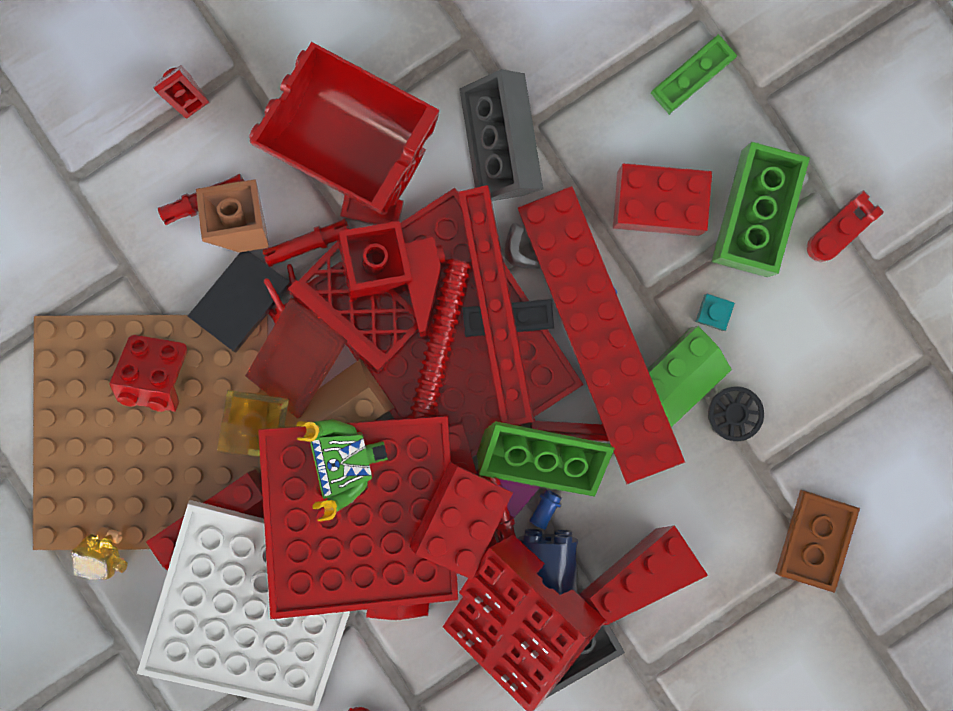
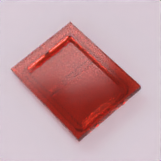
[245,298,348,419]

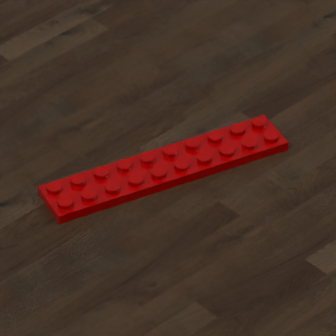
[518,186,685,485]

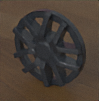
[708,386,764,442]

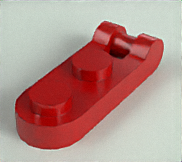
[807,190,884,262]

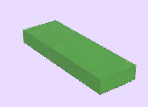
[651,34,737,115]

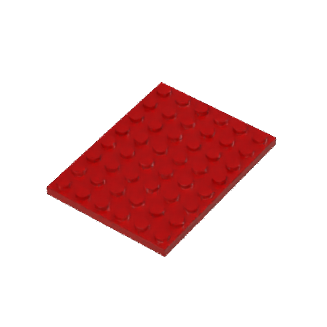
[307,188,584,457]

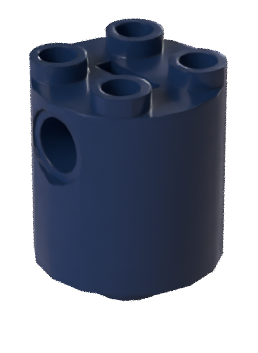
[518,529,578,595]

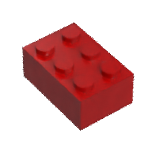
[613,163,712,236]
[409,462,513,580]

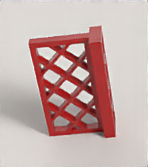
[288,241,418,374]

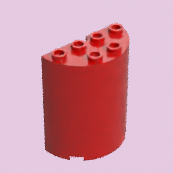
[249,42,440,215]

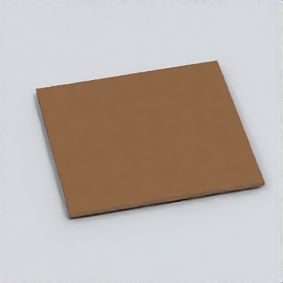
[33,314,269,550]

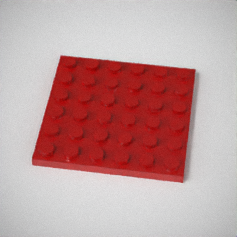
[258,415,458,619]

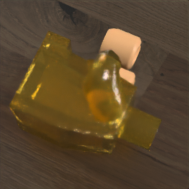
[71,529,128,580]

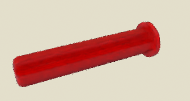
[530,418,609,442]

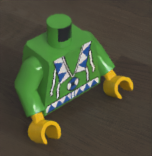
[296,419,388,521]

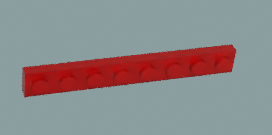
[459,185,534,425]

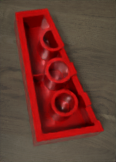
[578,525,708,625]

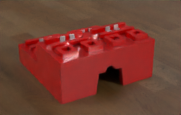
[442,535,607,711]

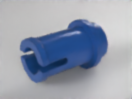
[529,489,562,530]

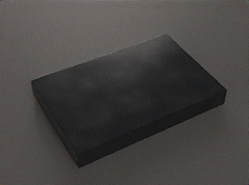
[188,251,292,353]

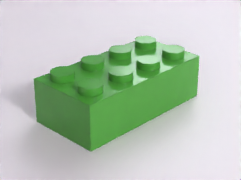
[711,142,810,277]

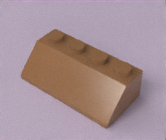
[267,359,395,428]

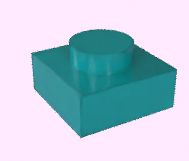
[695,294,735,331]

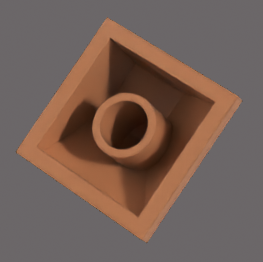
[196,179,269,253]

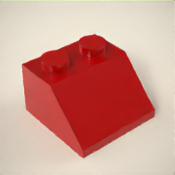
[338,221,412,299]

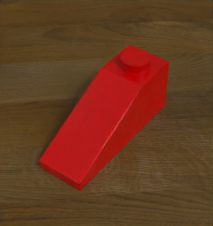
[153,65,210,119]
[405,237,445,338]

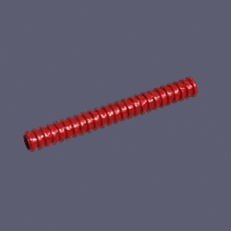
[408,259,472,418]

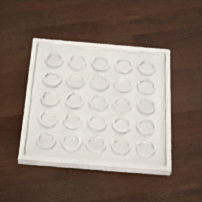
[137,500,350,711]

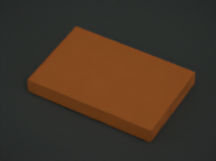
[775,490,860,593]

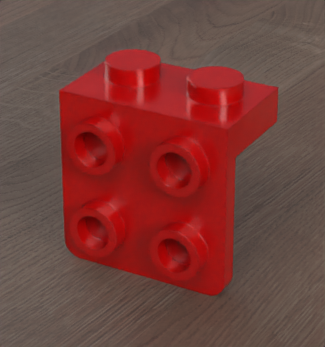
[109,335,188,412]

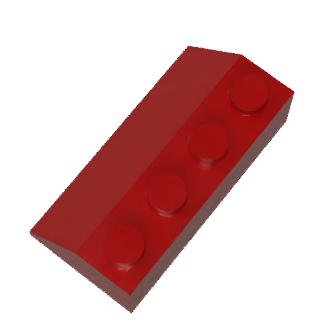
[146,469,264,571]

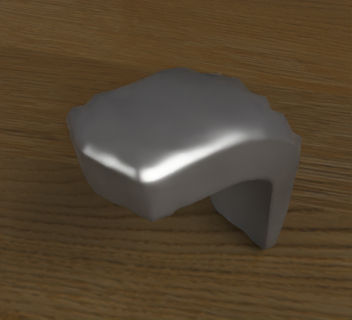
[504,223,539,269]

